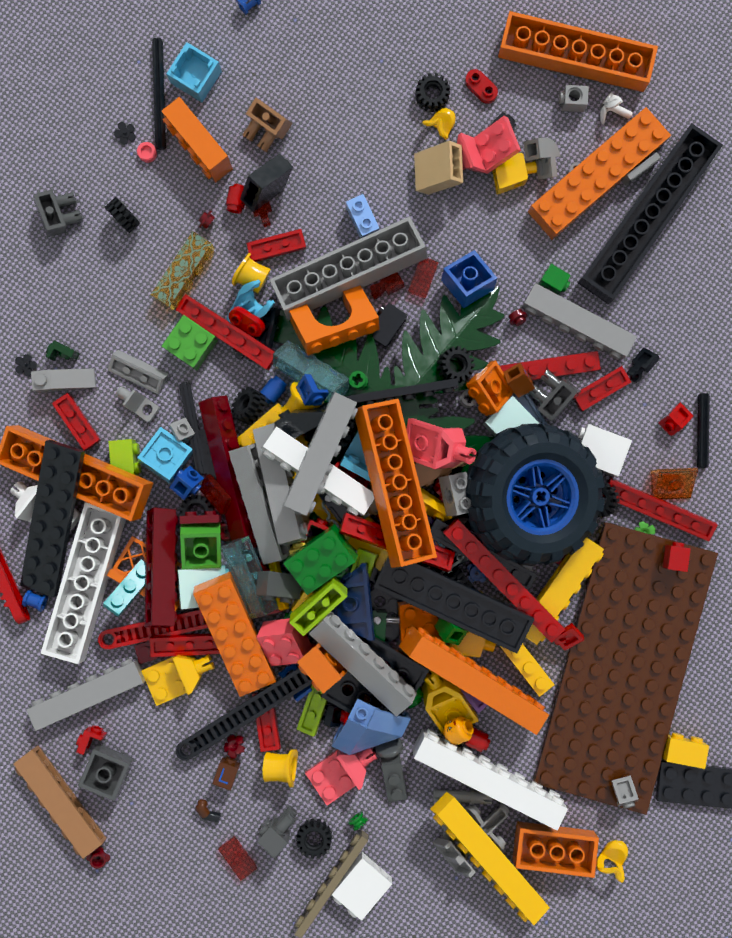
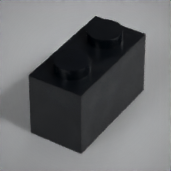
[367,302,408,350]

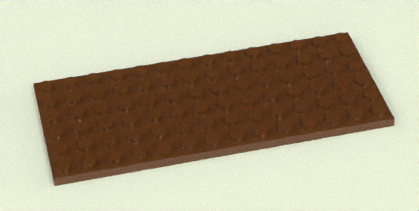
[533,522,718,815]

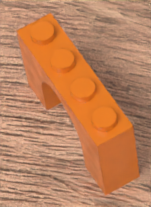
[289,285,379,355]

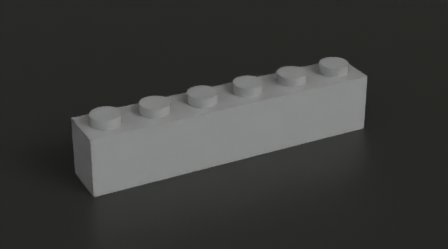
[522,283,637,360]
[282,392,358,516]
[253,423,308,546]
[229,443,290,564]
[309,612,417,717]
[26,658,145,731]

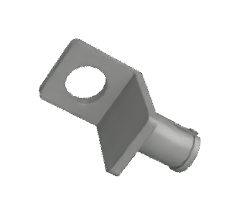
[116,386,160,423]

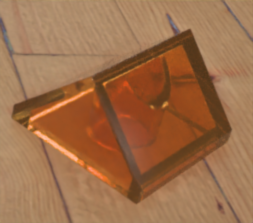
[650,468,698,499]

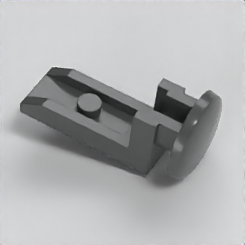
[374,738,407,803]

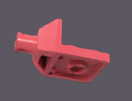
[457,116,521,174]
[406,418,476,469]
[305,748,378,805]

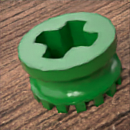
[349,371,368,390]
[348,811,368,831]

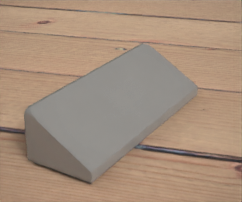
[108,350,168,395]

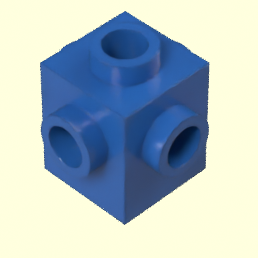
[169,466,204,500]

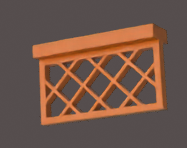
[106,536,182,613]

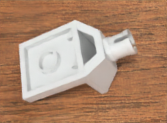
[10,481,82,532]

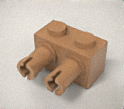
[242,98,293,152]

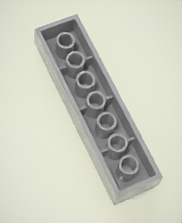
[269,217,427,321]

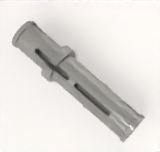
[433,789,492,805]

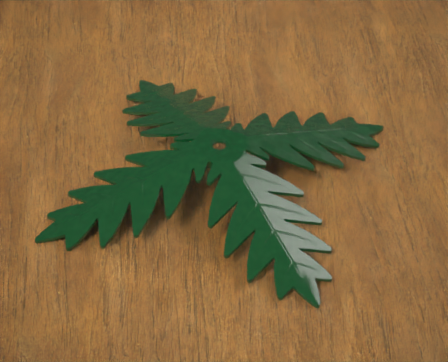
[274,287,504,536]

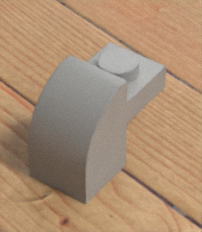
[524,138,560,180]

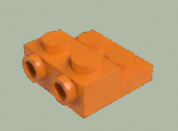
[466,360,514,416]

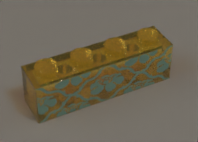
[150,231,215,310]

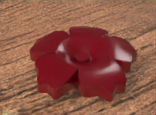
[224,735,245,759]

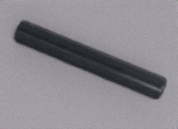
[697,393,710,468]

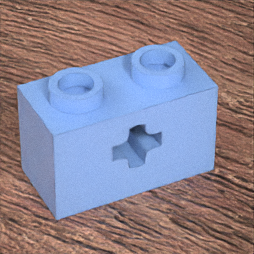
[346,194,380,239]

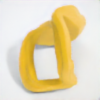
[422,108,456,140]
[596,840,628,883]

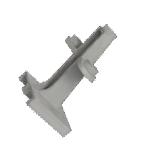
[432,803,510,878]

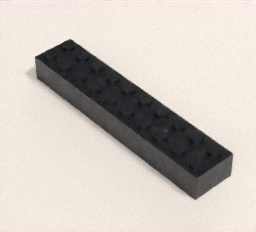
[577,123,723,304]

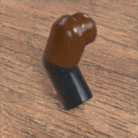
[195,799,221,823]

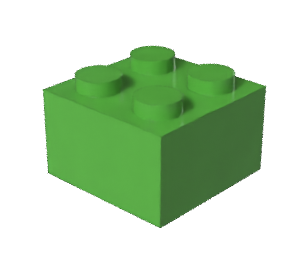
[162,315,218,371]
[180,522,221,570]

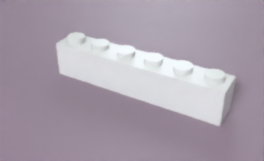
[261,427,374,516]

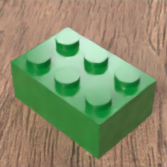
[283,524,358,595]

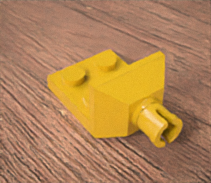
[141,654,215,706]
[422,670,479,735]

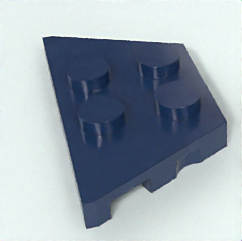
[332,563,375,641]

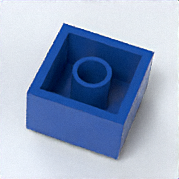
[441,250,497,308]

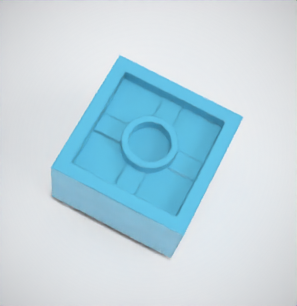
[166,42,222,102]
[137,427,193,484]

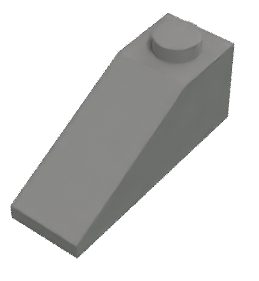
[31,369,96,393]

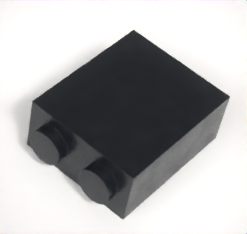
[240,153,293,212]

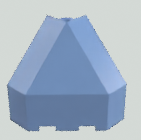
[332,698,411,755]

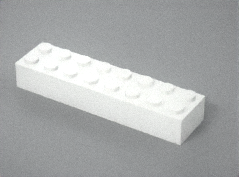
[41,502,126,664]
[412,728,568,831]

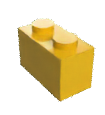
[662,733,709,769]

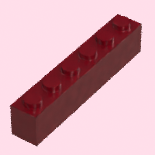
[145,507,178,628]

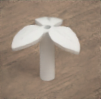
[600,92,633,125]

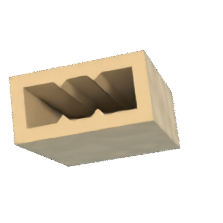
[414,141,463,195]

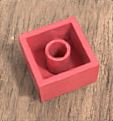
[256,618,312,666]

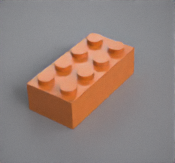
[162,96,233,183]
[512,821,599,878]

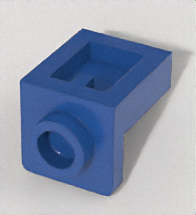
[296,374,329,406]

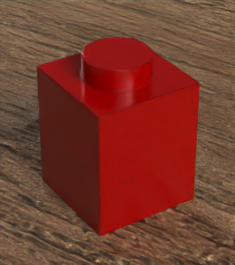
[662,542,691,572]

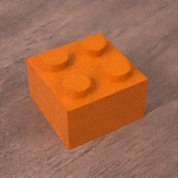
[297,643,347,694]

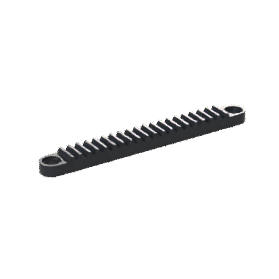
[176,668,312,761]

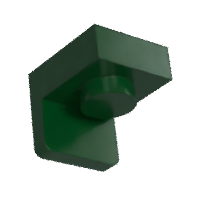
[46,340,80,361]

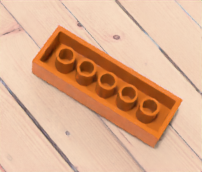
[193,571,276,697]

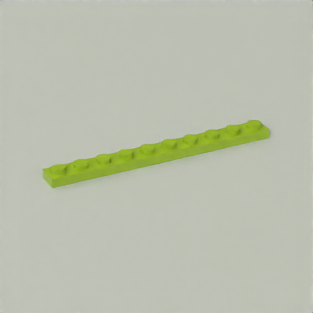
[297,548,378,737]

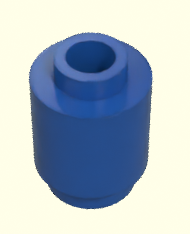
[260,375,287,404]

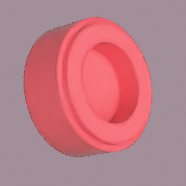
[137,142,157,163]

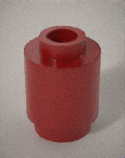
[226,184,245,214]
[464,727,491,752]

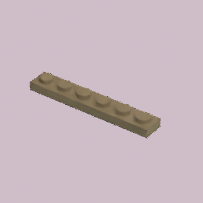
[294,830,368,938]

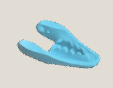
[227,280,275,323]

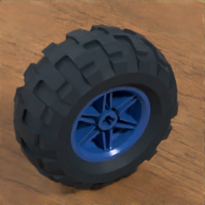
[466,423,605,566]

